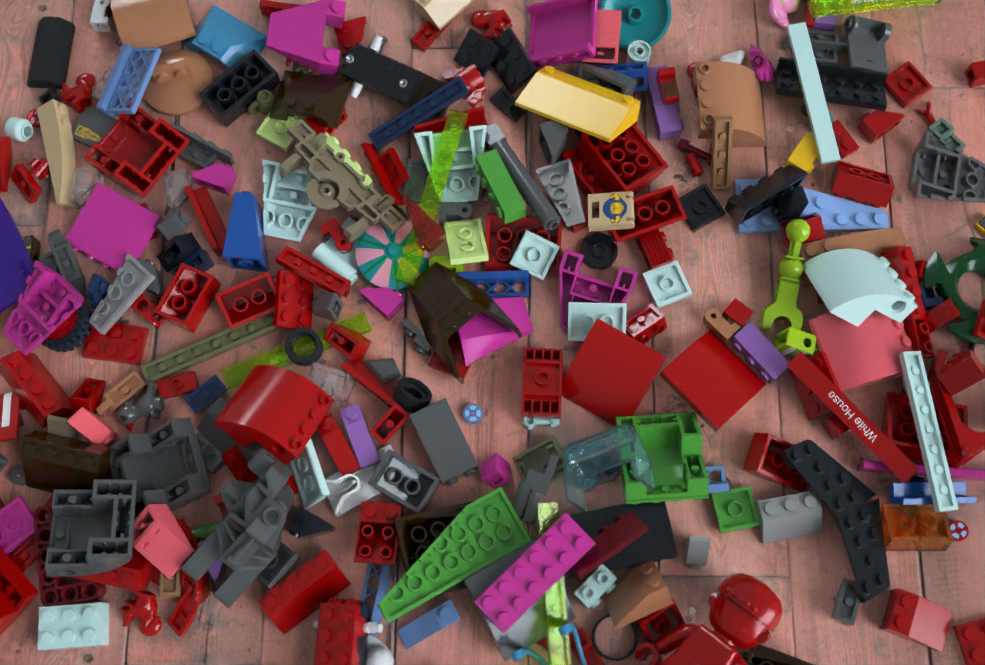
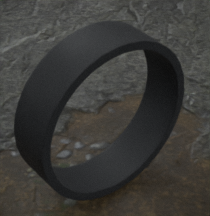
[592,614,638,661]

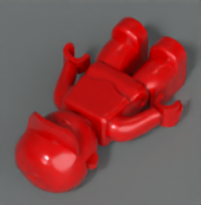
[635,573,783,665]

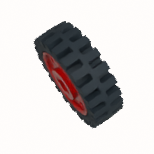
[41,302,93,352]

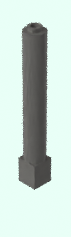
[485,123,561,230]

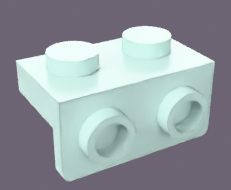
[574,564,618,609]

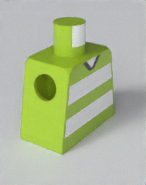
[773,326,820,358]

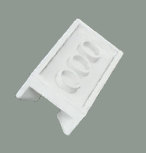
[325,444,394,517]

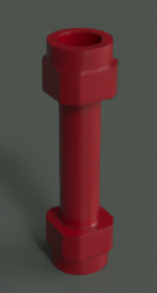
[677,138,711,165]

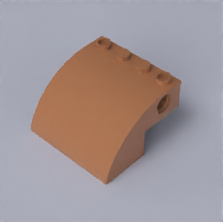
[110,0,196,48]
[693,61,766,148]

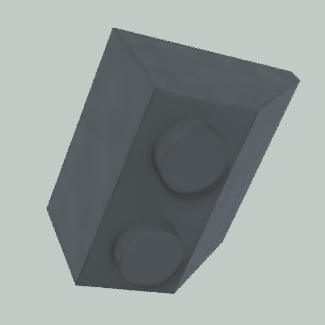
[538,120,569,165]

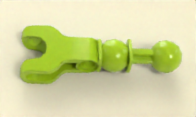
[760,219,810,332]

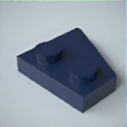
[86,274,110,309]

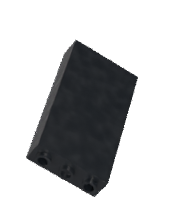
[542,501,678,582]

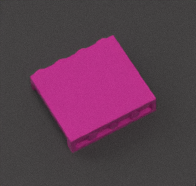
[526,0,598,70]
[66,182,162,274]

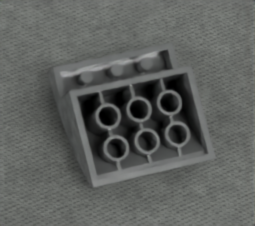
[464,539,576,662]

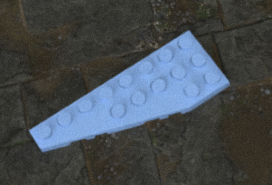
[734,179,889,234]

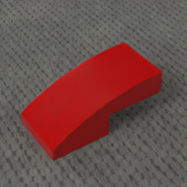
[565,627,605,665]

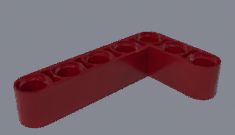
[33,506,107,607]

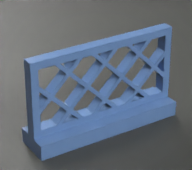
[96,44,162,117]

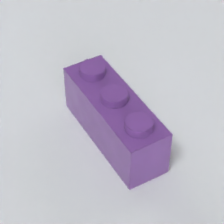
[730,322,789,384]

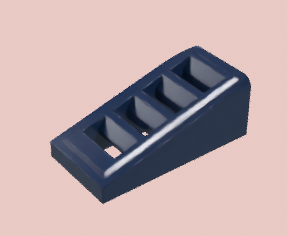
[170,248,214,275]

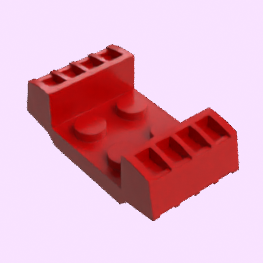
[521,347,563,419]

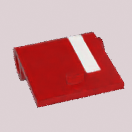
[0,392,26,442]

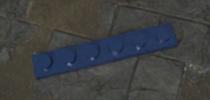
[368,76,470,151]

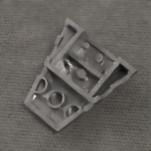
[907,130,985,203]

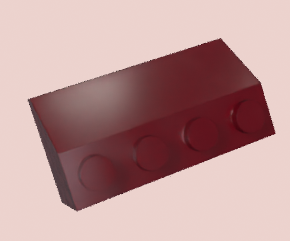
[569,512,649,581]

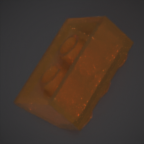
[881,503,953,551]

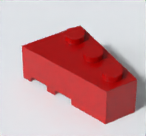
[937,348,985,396]

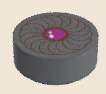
[9,465,27,486]

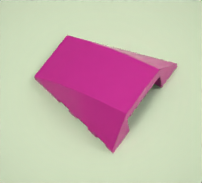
[3,260,84,356]
[457,297,534,367]

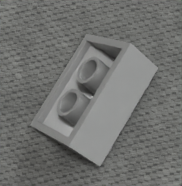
[755,491,822,544]

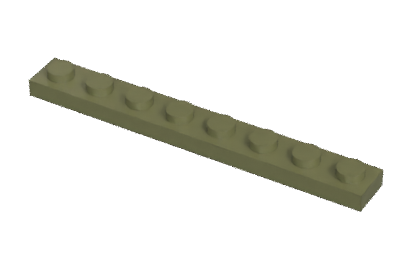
[141,311,280,383]

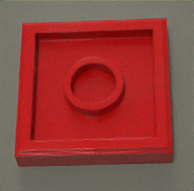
[885,61,933,108]

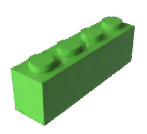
[473,149,526,224]

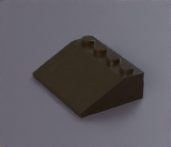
[21,430,111,493]

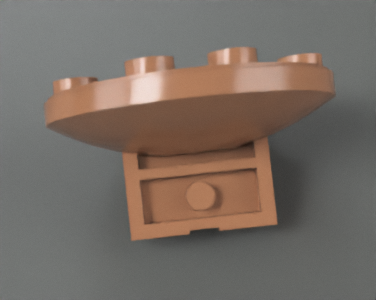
[143,50,214,116]

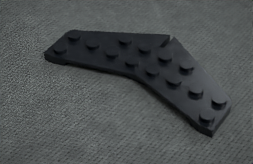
[779,440,890,603]

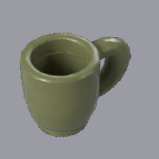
[247,90,275,115]

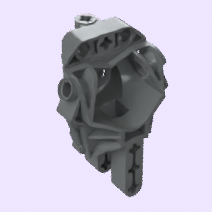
[180,448,295,608]

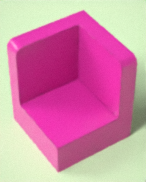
[481,453,510,489]

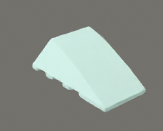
[414,125,487,202]
[262,159,330,242]

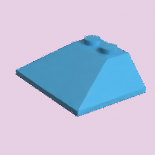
[183,5,267,71]

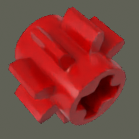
[29,158,51,180]

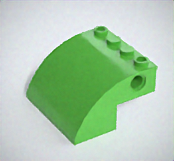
[616,412,709,504]

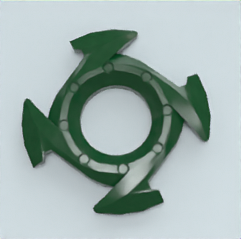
[923,237,985,345]

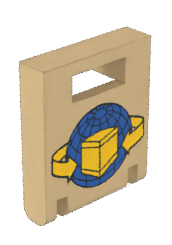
[588,191,635,232]

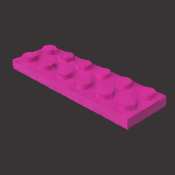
[474,512,596,633]

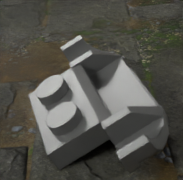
[781,29,848,65]
[39,229,87,300]

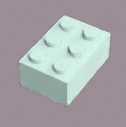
[38,602,110,650]

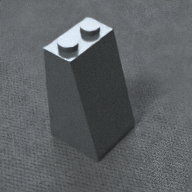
[409,398,478,486]

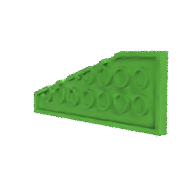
[377,487,531,624]

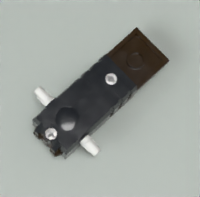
[342,35,449,119]

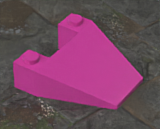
[266,0,346,76]
[559,249,639,330]

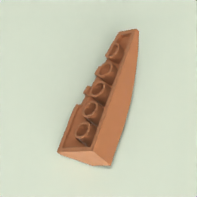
[799,227,907,287]

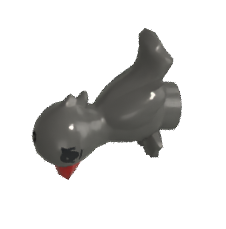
[117,378,165,431]

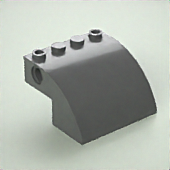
[109,417,212,520]
[45,479,137,577]

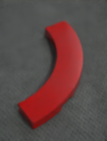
[167,519,203,637]

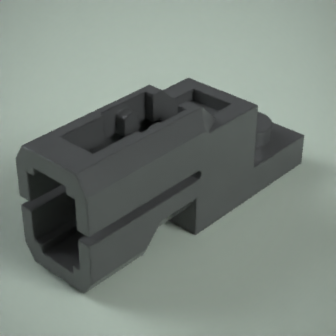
[512,452,560,523]

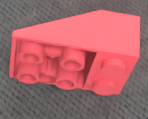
[581,9,622,65]
[133,504,195,578]

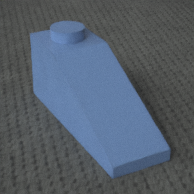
[397,599,461,649]

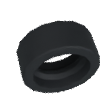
[284,328,323,366]
[392,377,432,413]

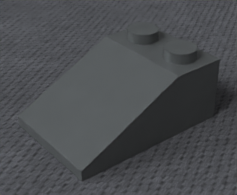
[577,63,637,96]
[367,449,441,514]

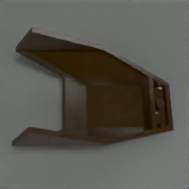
[407,262,522,384]

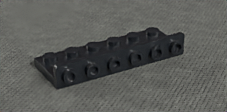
[775,57,888,111]

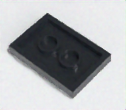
[492,28,538,94]

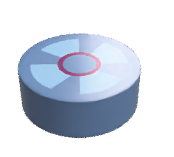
[463,404,483,424]

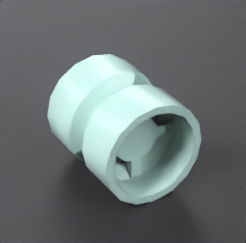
[625,40,651,64]

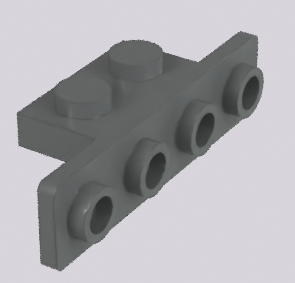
[170,123,235,169]

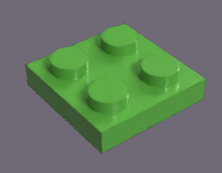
[710,486,760,534]

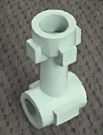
[522,417,560,430]

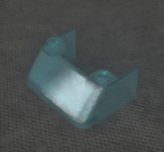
[562,423,654,512]

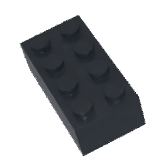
[198,49,281,128]

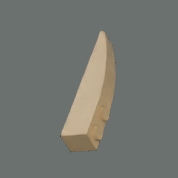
[37,99,76,209]

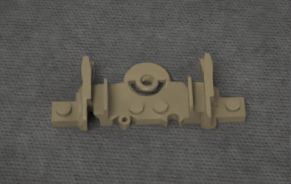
[280,119,406,243]

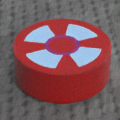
[946,520,969,542]

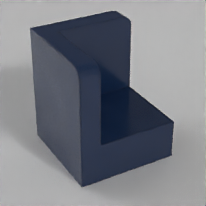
[919,285,943,311]

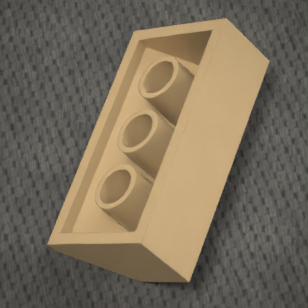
[413,0,474,30]

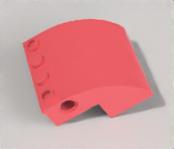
[808,310,913,393]

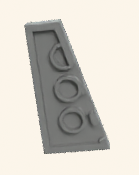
[535,158,585,227]
[89,253,156,335]

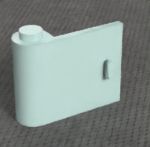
[312,217,360,285]

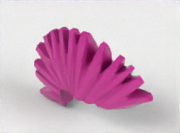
[749,44,775,82]

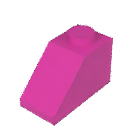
[191,163,238,195]
[360,287,405,321]

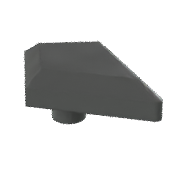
[364,358,401,384]

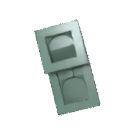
[927,117,966,150]

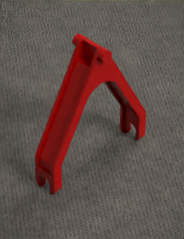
[927,349,985,469]

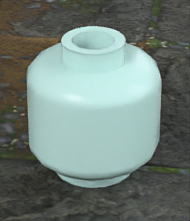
[4,117,33,142]

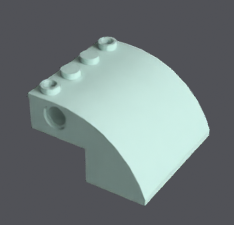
[803,249,918,326]

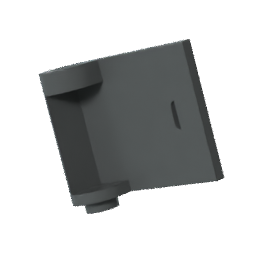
[844,15,892,74]

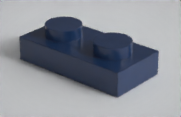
[184,374,228,414]

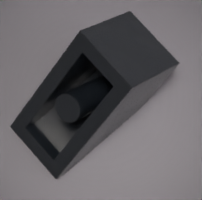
[771,186,809,223]
[157,232,201,272]
[286,506,336,539]

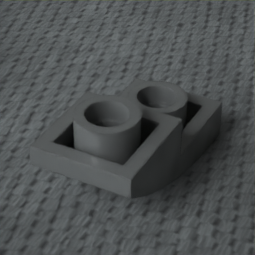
[402,318,432,357]

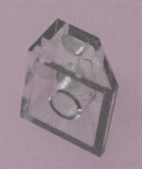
[309,362,355,406]

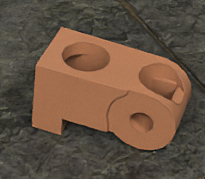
[703,308,741,344]

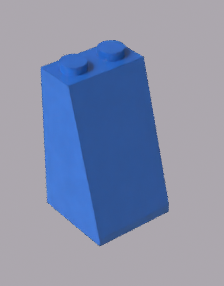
[222,191,269,272]

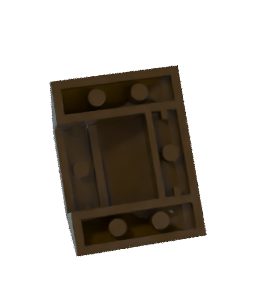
[269,70,353,128]

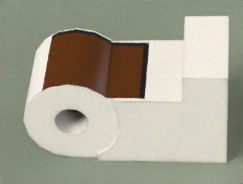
[90,0,114,32]

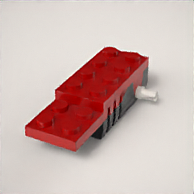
[313,597,383,665]

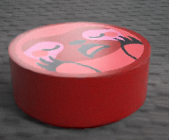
[27,109,40,128]

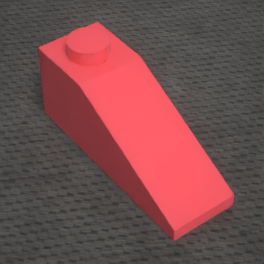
[67,407,118,447]

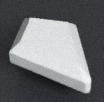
[720,50,746,64]

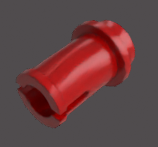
[685,153,704,177]

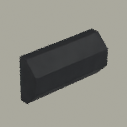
[27,16,75,89]

